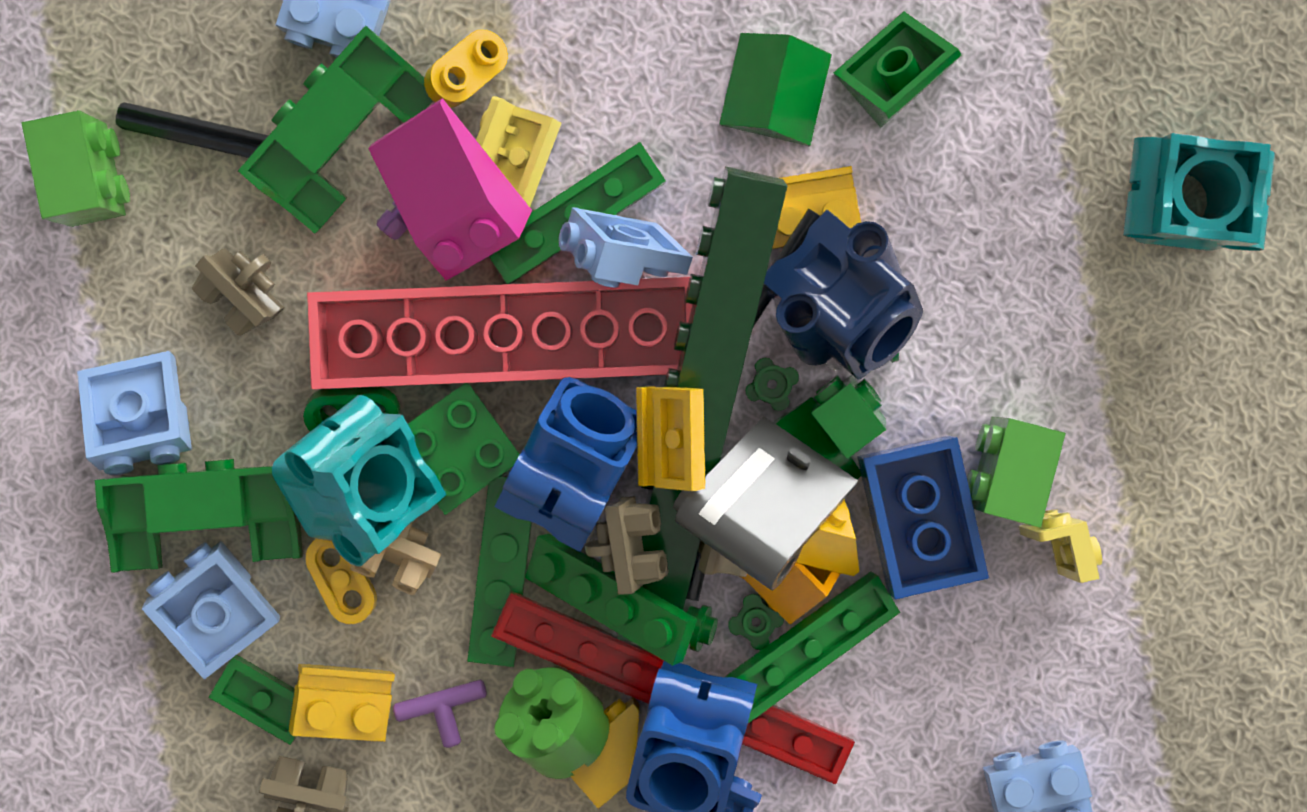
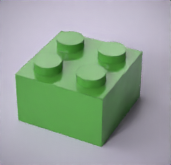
[21,110,130,227]
[967,417,1066,528]

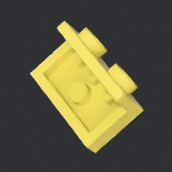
[476,96,562,207]
[1019,509,1102,583]

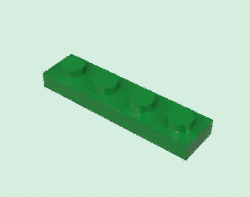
[489,142,666,284]
[467,476,532,667]
[525,533,697,666]
[725,571,901,723]

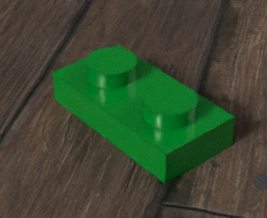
[208,655,297,745]

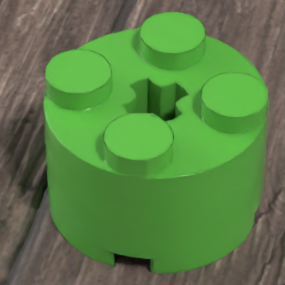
[494,667,610,779]

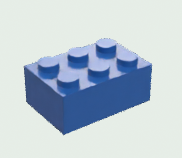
[857,436,989,600]

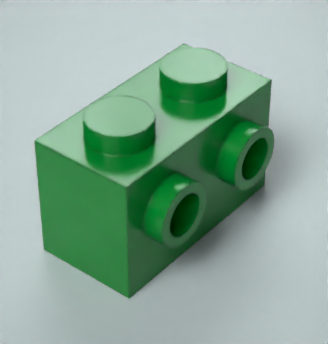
[811,375,887,459]

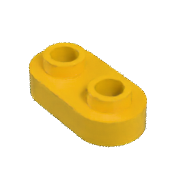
[424,30,508,108]
[305,539,377,624]

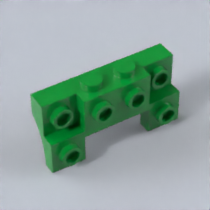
[238,25,433,234]
[94,459,303,573]

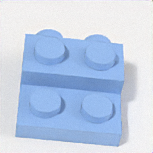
[275,0,391,58]
[559,207,693,288]
[77,351,192,475]
[142,541,280,679]
[983,740,1093,812]

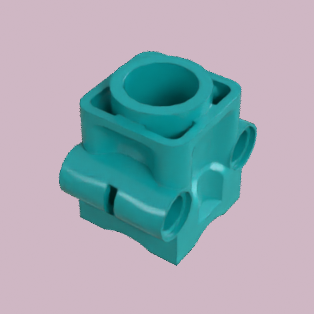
[1123,133,1275,251]
[272,395,447,567]

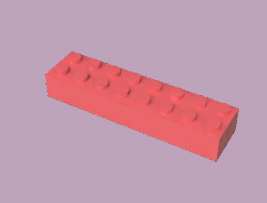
[307,277,692,389]

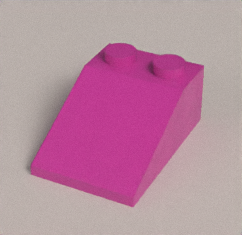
[368,98,532,281]

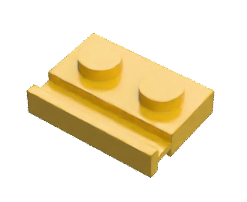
[772,166,861,249]
[636,386,705,491]
[288,664,395,742]

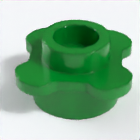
[745,357,799,411]
[728,594,784,650]

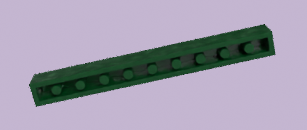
[617,166,788,642]

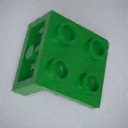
[408,383,520,515]

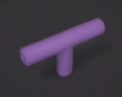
[393,679,487,748]

